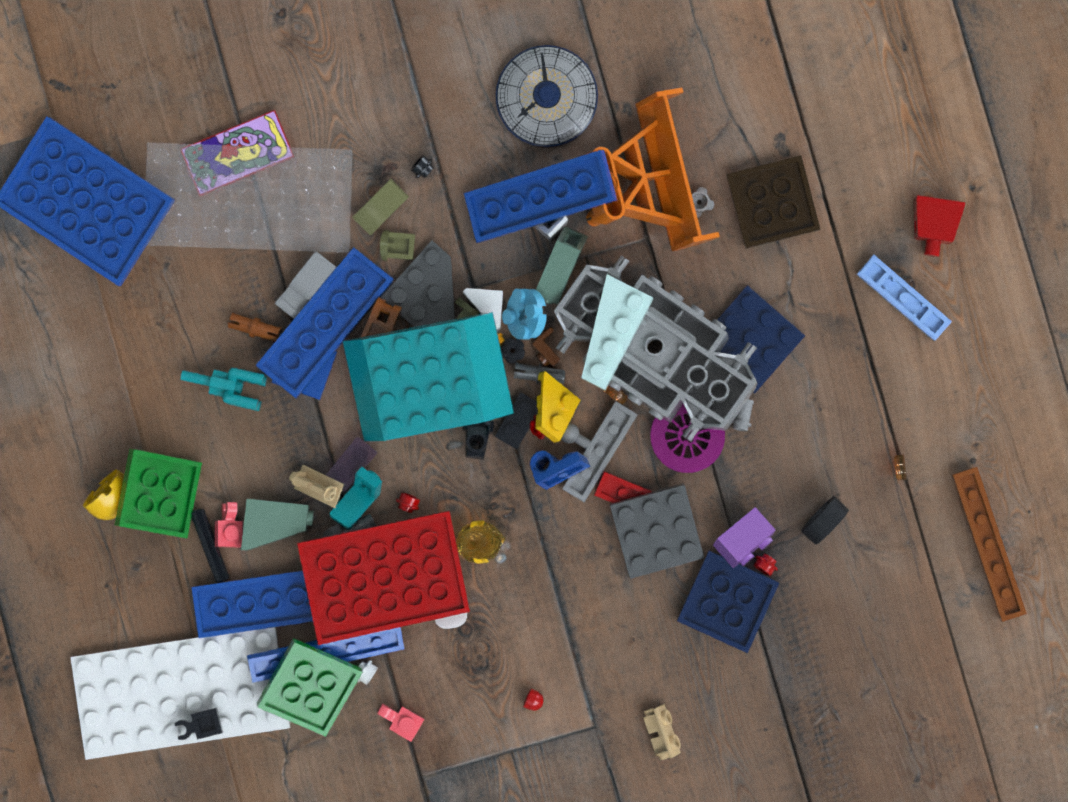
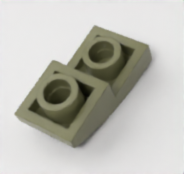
[352,179,409,236]

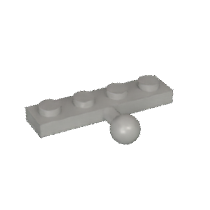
[561,401,638,503]

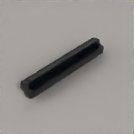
[191,508,229,583]

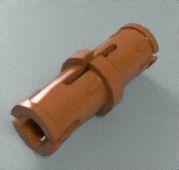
[228,313,282,342]

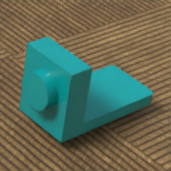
[330,467,382,530]

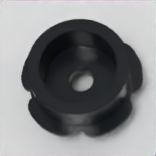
[411,155,434,178]
[501,338,525,363]

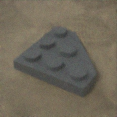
[381,240,455,327]

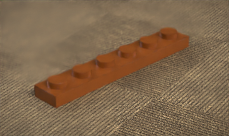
[951,467,1027,622]

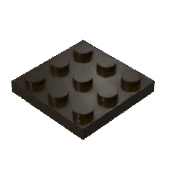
[726,155,821,249]

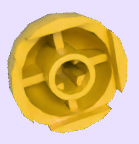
[83,469,124,521]

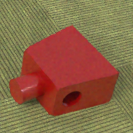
[913,195,966,257]

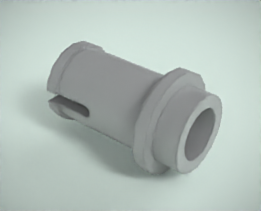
[732,399,754,432]

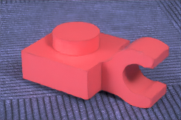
[215,502,243,548]
[377,704,424,742]

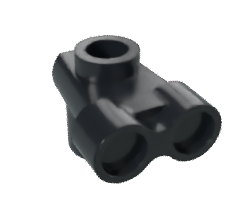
[462,420,494,460]

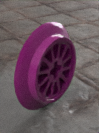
[650,404,725,473]

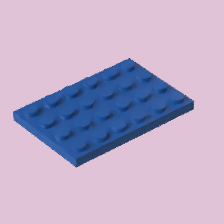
[0,116,175,286]

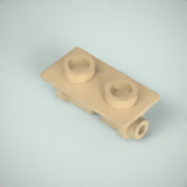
[289,465,344,508]
[643,704,681,761]

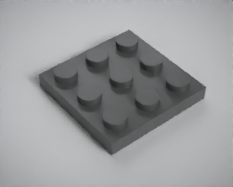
[609,483,704,579]

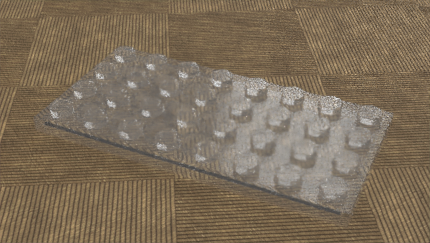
[146,143,353,253]

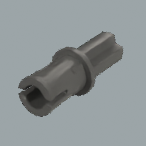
[514,362,566,385]

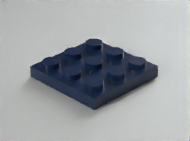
[717,285,805,394]
[677,551,779,653]

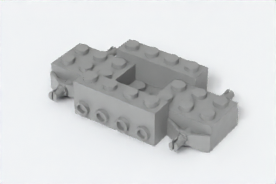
[554,256,757,442]

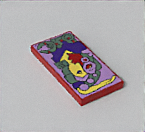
[180,110,295,197]

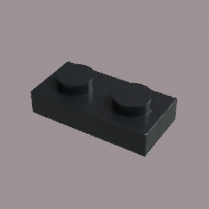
[495,393,538,449]

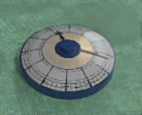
[496,45,598,148]

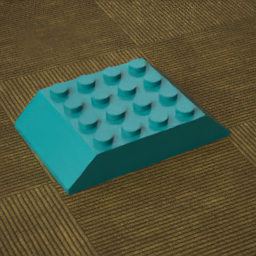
[343,312,514,441]

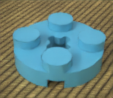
[502,288,547,340]

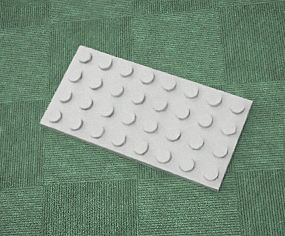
[71,627,291,760]

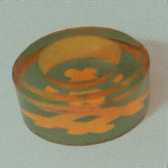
[604,385,628,405]
[894,454,907,481]

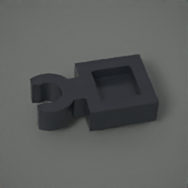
[174,707,223,740]

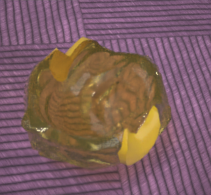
[456,520,506,564]

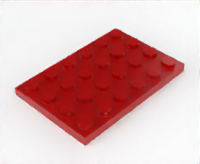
[297,510,470,645]

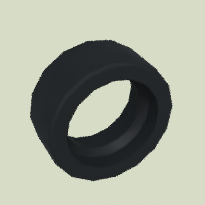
[801,496,849,545]

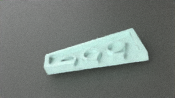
[581,274,653,390]

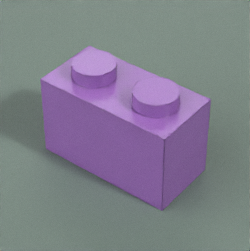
[713,507,776,568]

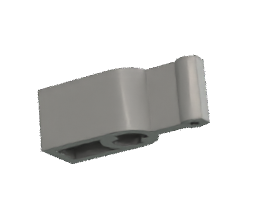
[275,251,337,319]

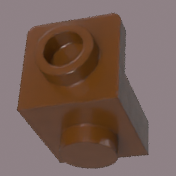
[532,327,561,368]

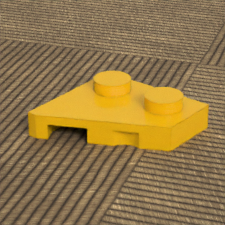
[536,371,580,443]

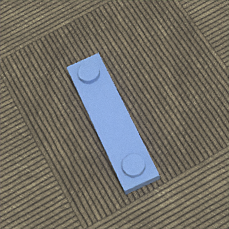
[856,255,952,341]

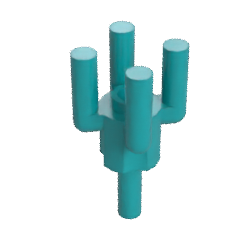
[180,368,267,411]

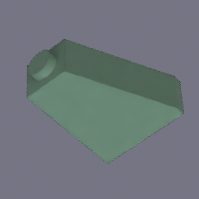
[536,226,588,304]
[241,499,314,551]

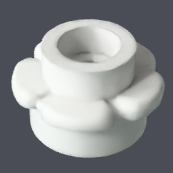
[358,660,378,685]

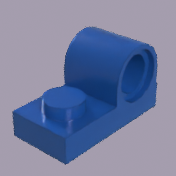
[530,451,591,490]

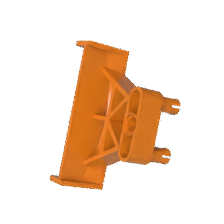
[585,87,720,252]

